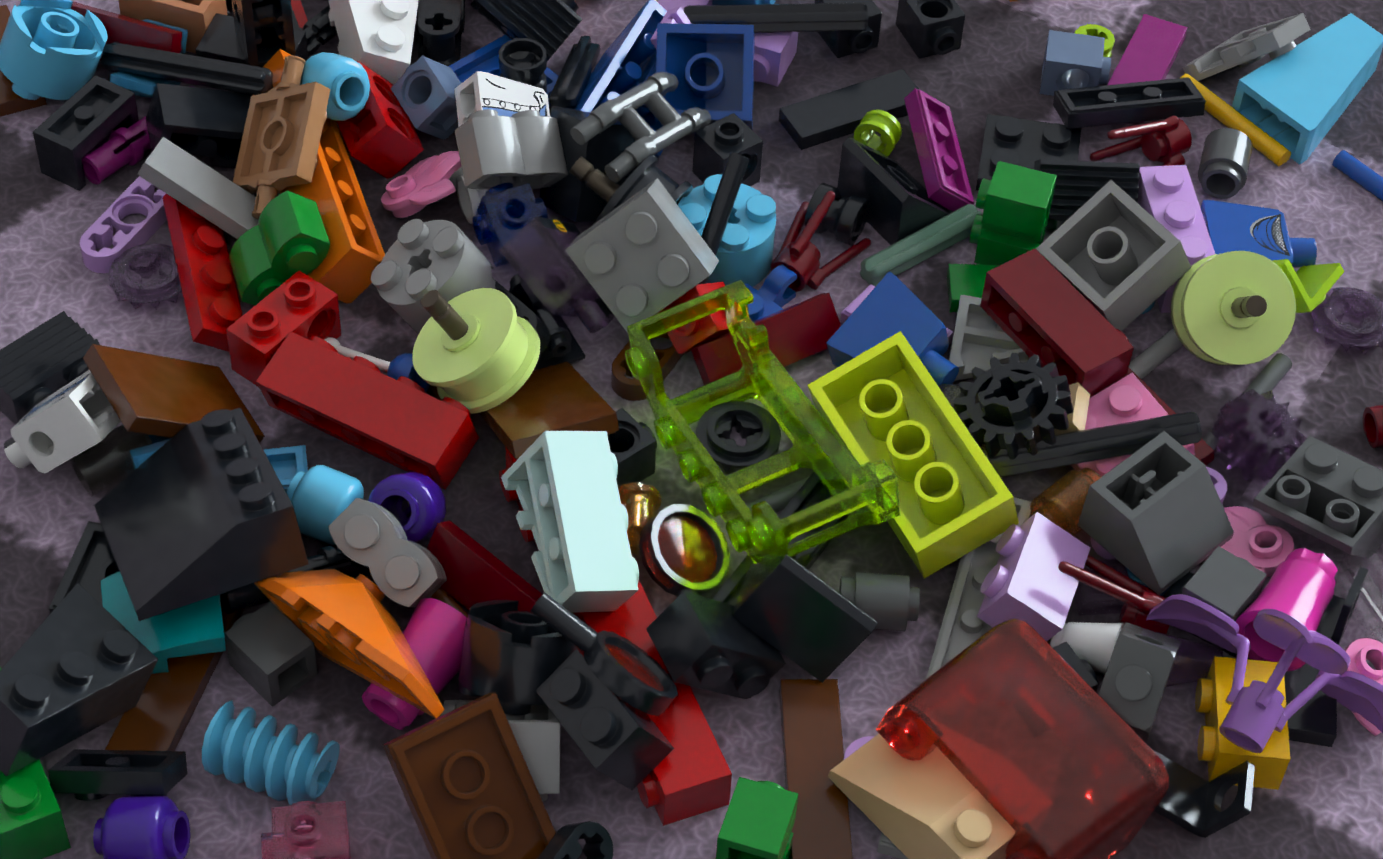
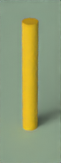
[1180,73,1291,167]

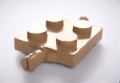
[233,55,331,219]

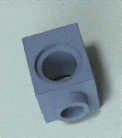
[1039,30,1111,96]
[390,55,461,140]

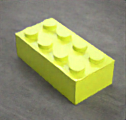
[807,331,1019,579]

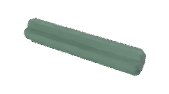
[860,204,983,287]

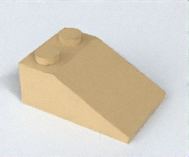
[828,710,1053,859]

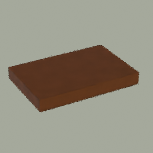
[83,344,265,443]
[479,361,619,459]
[382,693,556,859]

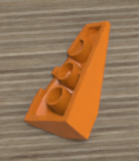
[254,569,445,719]

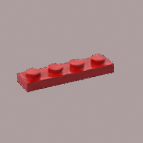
[163,194,243,352]

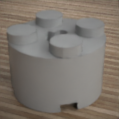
[371,219,496,334]

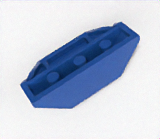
[571,0,667,158]

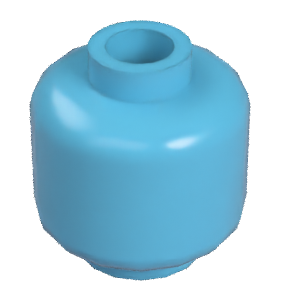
[300,52,370,121]
[286,465,364,545]

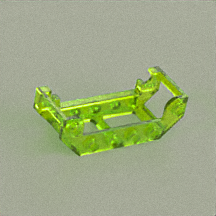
[625,280,900,564]

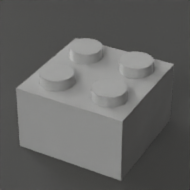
[565,178,719,333]
[1036,180,1191,331]

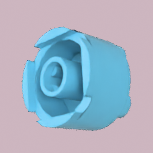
[0,0,108,100]
[678,174,776,288]

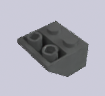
[1078,431,1234,595]
[1253,436,1383,558]

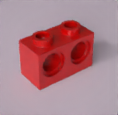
[336,61,424,179]
[226,270,341,386]

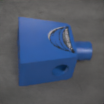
[1201,200,1317,268]

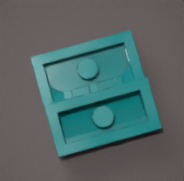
[101,571,226,674]

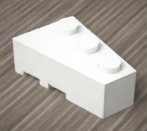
[328,0,419,85]

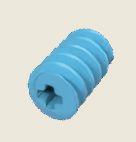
[202,700,340,810]

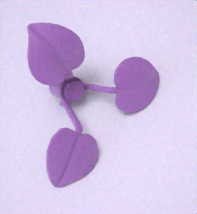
[1146,594,1383,753]

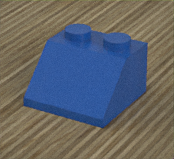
[655,23,755,130]

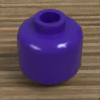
[368,472,446,543]
[93,796,191,859]

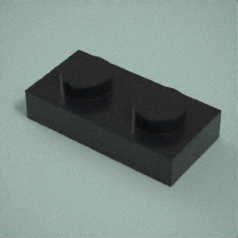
[48,749,188,801]

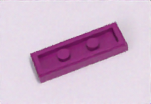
[1107,14,1188,123]
[904,88,975,212]

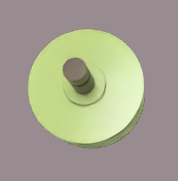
[1171,251,1296,365]
[412,288,540,414]

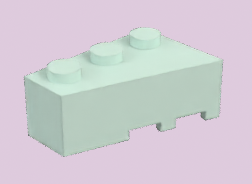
[501,431,639,613]

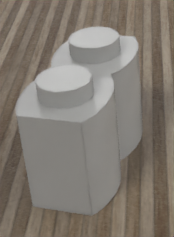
[454,109,568,190]
[328,498,447,608]

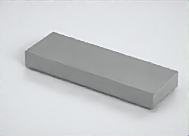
[138,137,259,239]

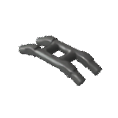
[570,72,711,182]

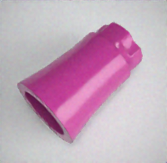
[1235,548,1338,671]
[362,598,468,730]

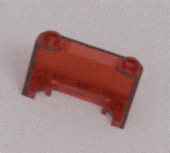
[876,619,1169,859]

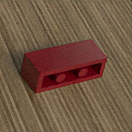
[980,248,1134,398]

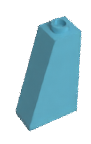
[1232,13,1383,164]

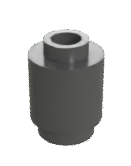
[1198,128,1253,199]
[839,572,920,632]

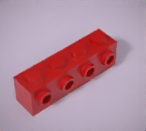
[256,331,479,490]

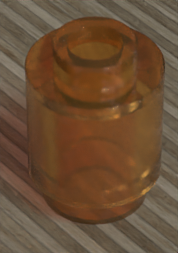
[1030,468,1101,536]

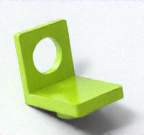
[1271,259,1344,313]

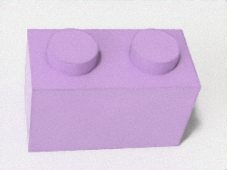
[977,512,1090,653]

